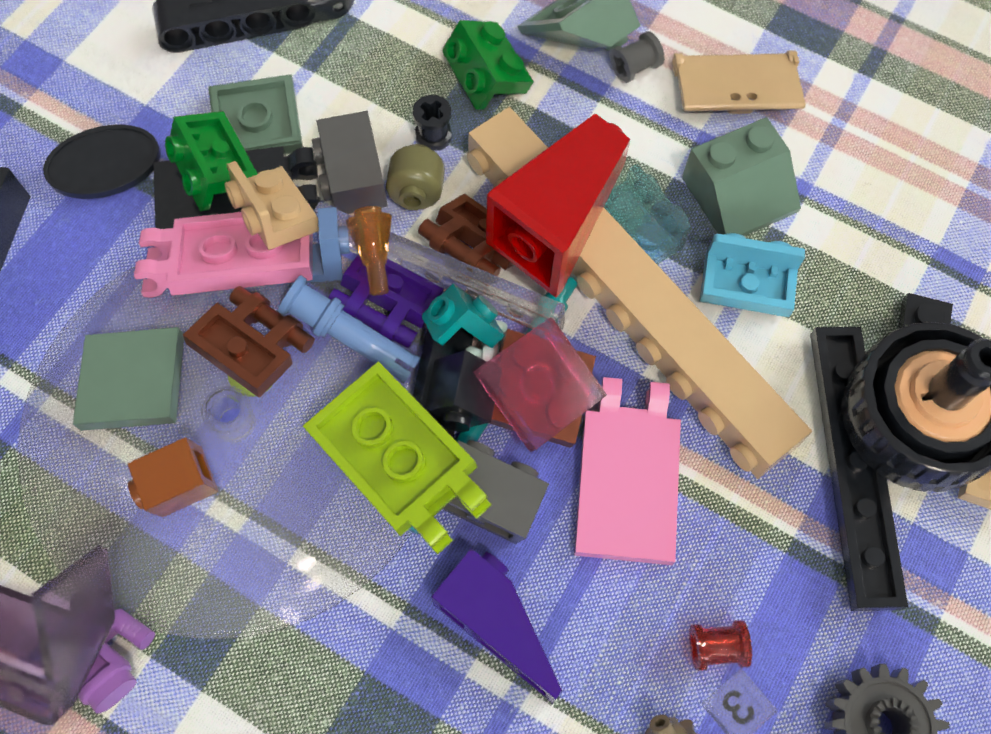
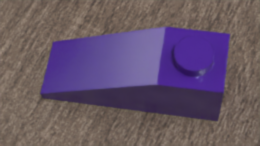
[431,549,562,704]

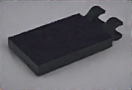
[153,146,321,229]

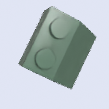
[682,117,801,236]

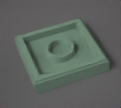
[208,74,303,154]
[73,327,184,431]

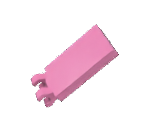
[134,204,313,298]
[574,377,681,565]

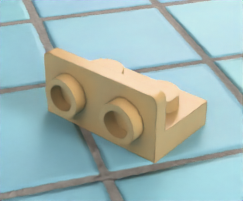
[225,161,319,250]

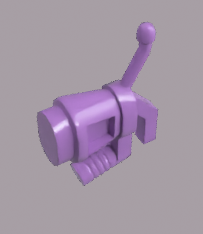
[8,595,155,714]

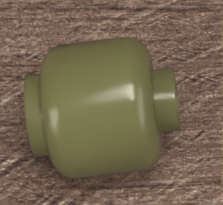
[386,144,445,210]

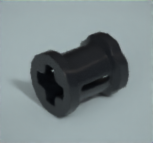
[412,95,452,151]

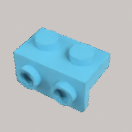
[699,233,805,317]

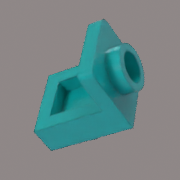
[422,283,505,348]

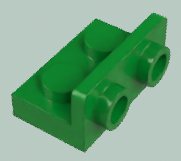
[165,111,258,211]

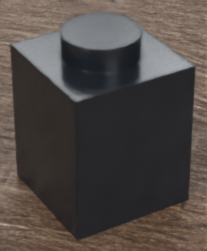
[424,350,501,432]

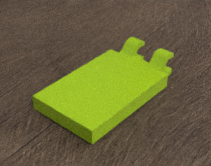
[303,361,492,555]

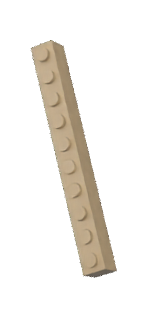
[467,106,813,479]

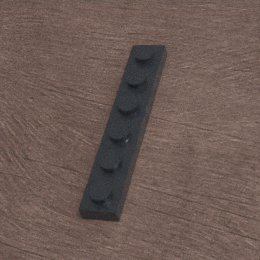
[810,327,908,611]

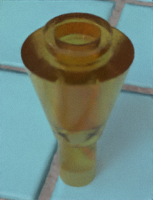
[345,206,392,296]

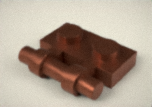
[418,193,513,283]
[183,286,315,398]

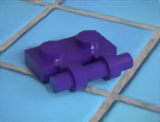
[328,246,444,349]

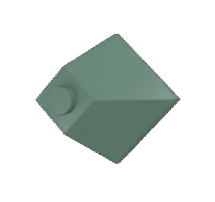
[518,0,641,51]

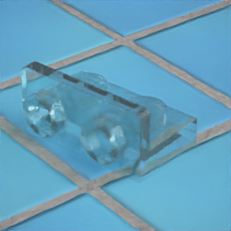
[604,164,691,265]

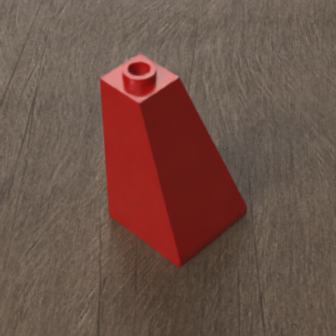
[486,113,631,298]

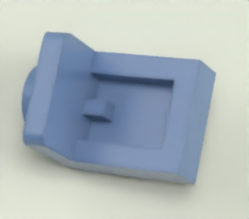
[307,207,350,283]

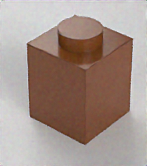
[127,437,219,517]

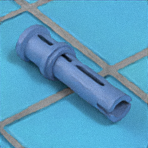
[277,275,420,383]

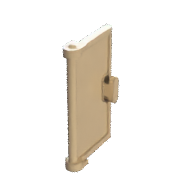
[672,51,805,114]

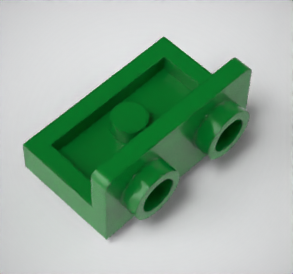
[442,20,534,110]

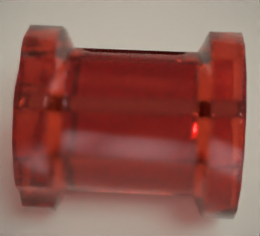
[689,620,752,671]

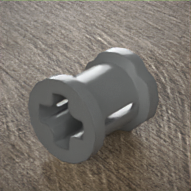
[609,31,665,83]

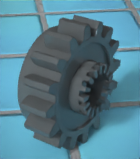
[824,664,950,734]

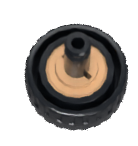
[841,322,991,492]

